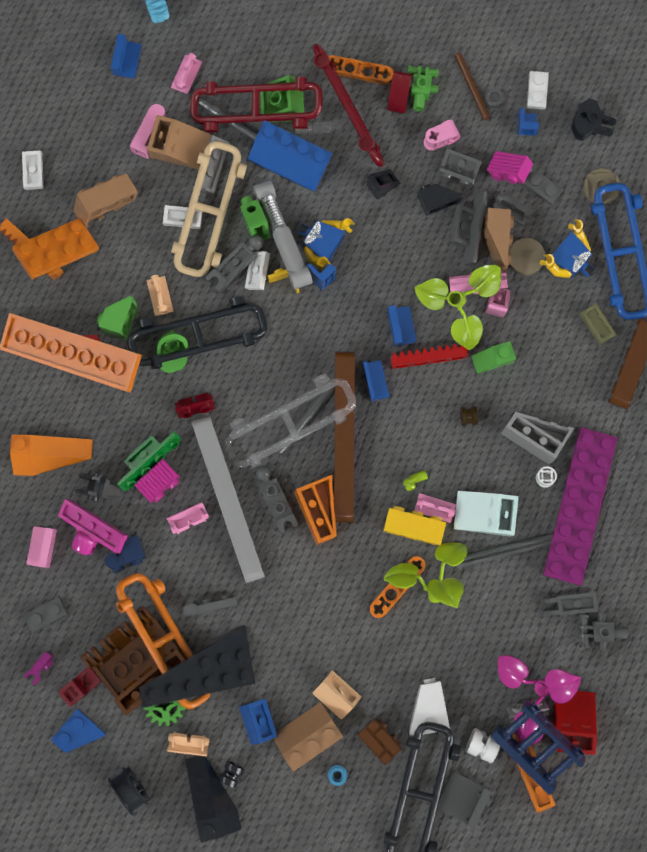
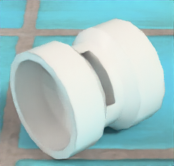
[536,466,557,488]

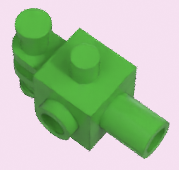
[408,65,438,111]

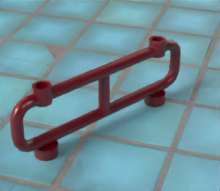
[312,43,385,167]
[190,77,323,132]

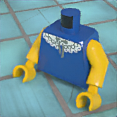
[297,218,355,271]
[540,219,595,278]

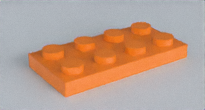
[12,218,99,280]

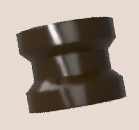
[460,406,478,426]

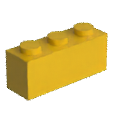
[383,506,446,546]

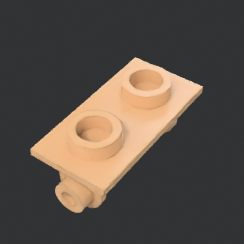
[147,275,174,316]
[167,732,210,756]

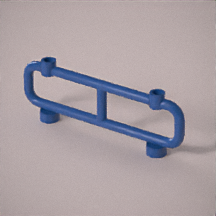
[591,183,647,320]

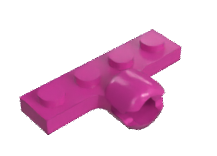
[58,499,128,555]

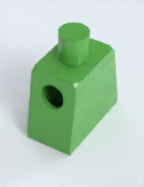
[240,196,271,241]

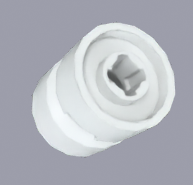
[465,728,500,764]

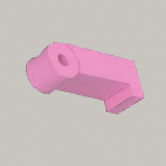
[130,104,166,159]

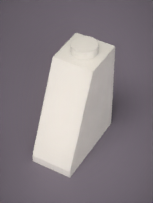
[409,678,450,736]

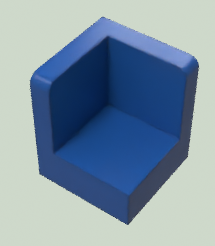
[517,108,539,136]

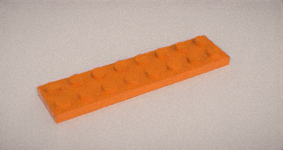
[0,313,142,392]

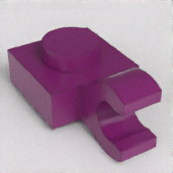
[24,651,55,685]

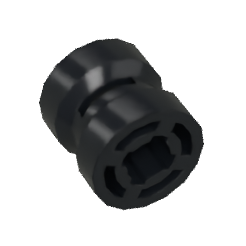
[218,761,244,788]

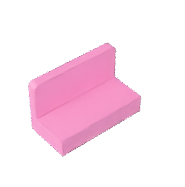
[27,526,57,568]

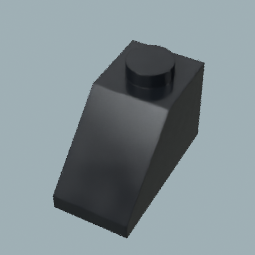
[417,184,462,216]

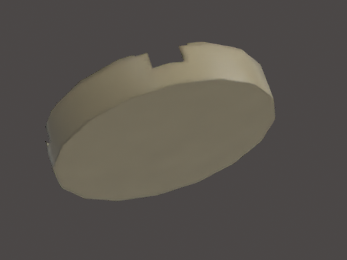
[583,168,620,205]
[508,238,545,275]

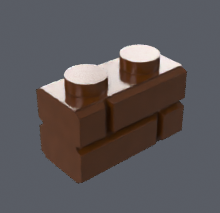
[357,717,402,765]

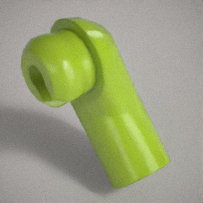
[403,470,428,491]

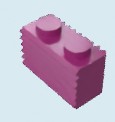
[487,151,533,184]
[135,459,180,503]

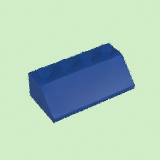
[248,120,332,192]

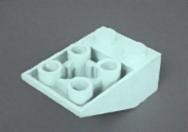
[453,491,519,537]

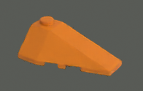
[10,434,93,476]

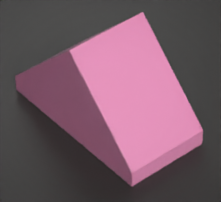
[485,288,511,318]

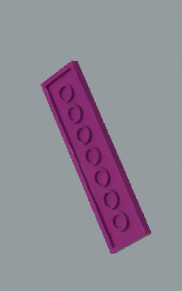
[542,427,618,586]

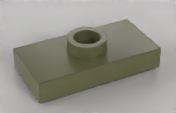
[579,303,616,346]

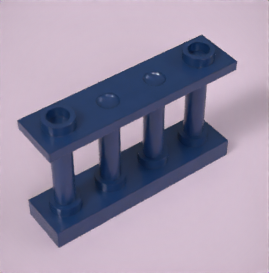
[491,699,586,795]

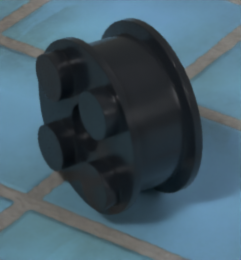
[108,767,150,816]

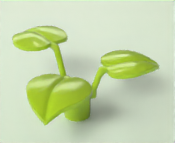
[414,265,501,350]
[384,542,467,608]

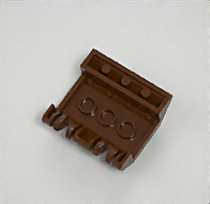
[80,606,186,716]

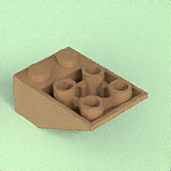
[147,115,212,170]
[482,208,514,271]

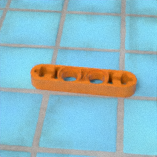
[329,55,394,85]
[369,556,426,618]

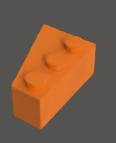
[294,475,337,546]

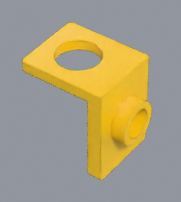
[268,268,299,293]

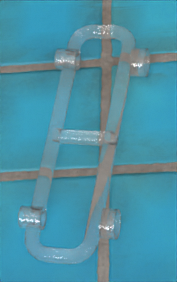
[224,374,356,468]

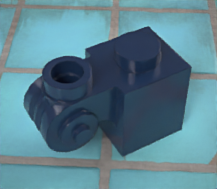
[104,535,146,573]

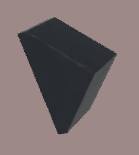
[367,169,401,200]

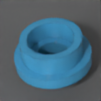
[328,765,348,786]

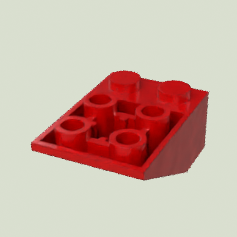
[552,691,597,755]

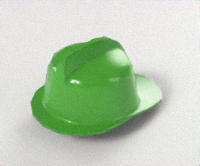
[157,329,188,373]

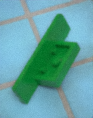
[117,431,182,491]

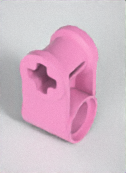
[424,120,461,151]

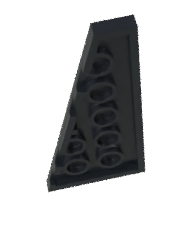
[139,625,255,708]

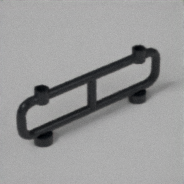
[127,296,267,369]
[383,722,461,852]

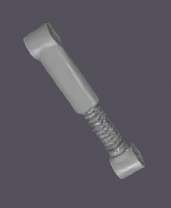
[252,180,312,290]

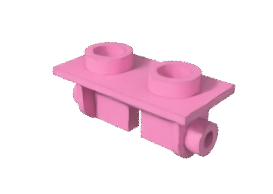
[171,53,202,94]
[414,493,456,523]
[167,502,209,534]

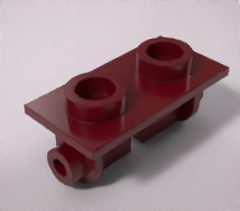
[175,392,216,419]

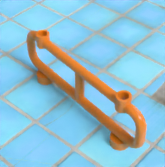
[116,573,211,709]

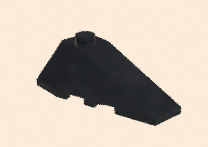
[185,756,242,843]

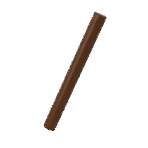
[454,52,490,121]

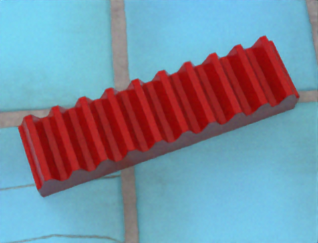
[390,344,468,369]

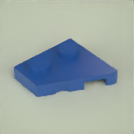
[51,709,106,753]

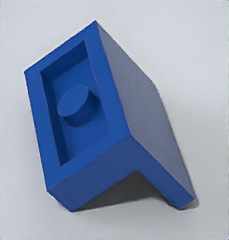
[111,34,142,79]
[307,263,336,291]
[387,305,417,347]
[362,360,389,401]
[239,698,278,745]

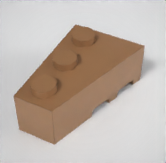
[74,173,138,228]

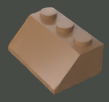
[273,702,343,772]

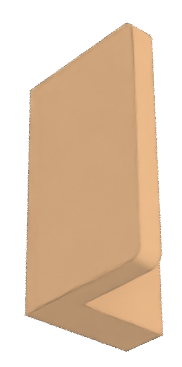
[313,670,361,719]

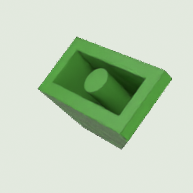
[471,341,516,374]

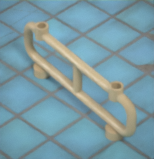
[171,141,247,277]

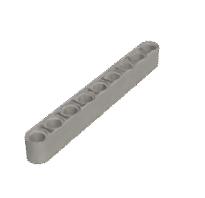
[191,415,265,583]

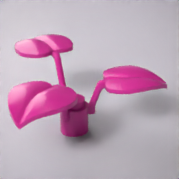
[498,655,581,747]

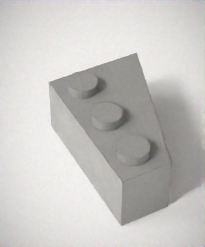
[501,412,574,465]

